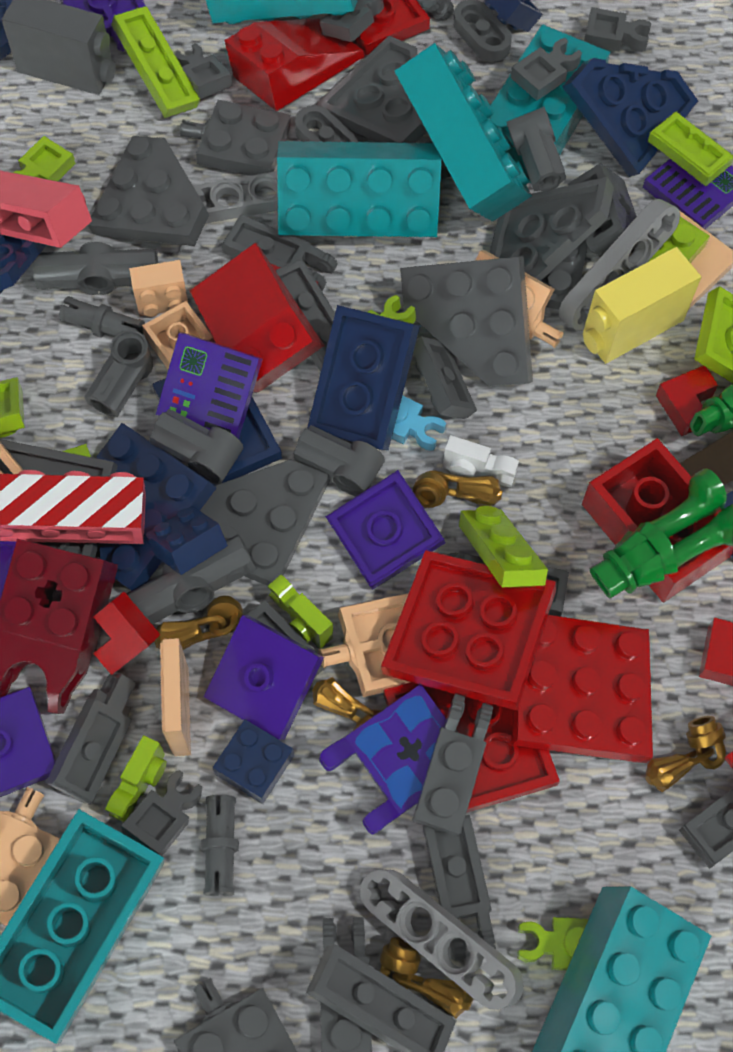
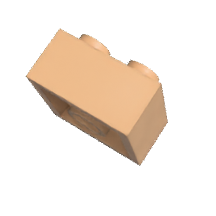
[129,260,188,317]
[142,301,214,369]

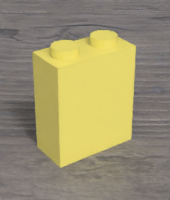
[582,247,702,364]

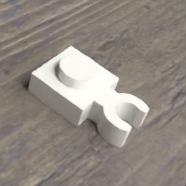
[442,435,519,487]

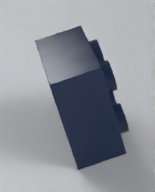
[483,0,543,32]
[146,506,228,575]
[212,719,294,804]

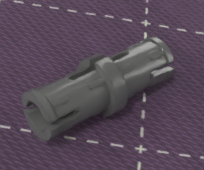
[59,296,145,338]
[201,795,239,896]

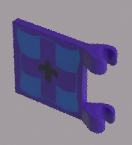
[319,685,446,835]

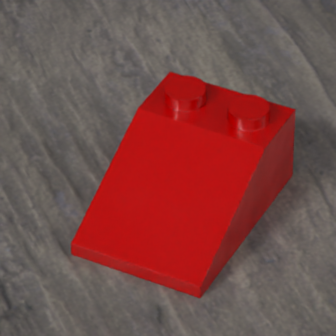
[224,18,365,111]
[190,243,325,393]

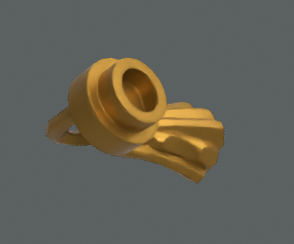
[413,470,503,508]
[154,596,243,650]
[312,677,382,731]
[645,716,726,793]
[379,937,473,1019]

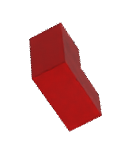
[655,366,718,437]
[93,592,161,675]
[698,617,733,686]

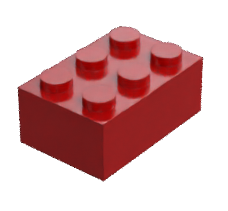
[581,438,733,603]

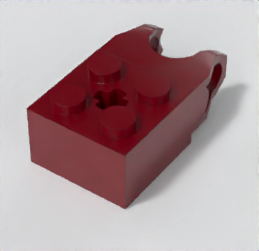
[0,539,118,714]

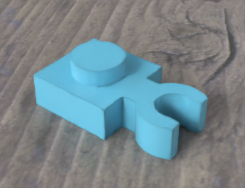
[392,396,446,451]

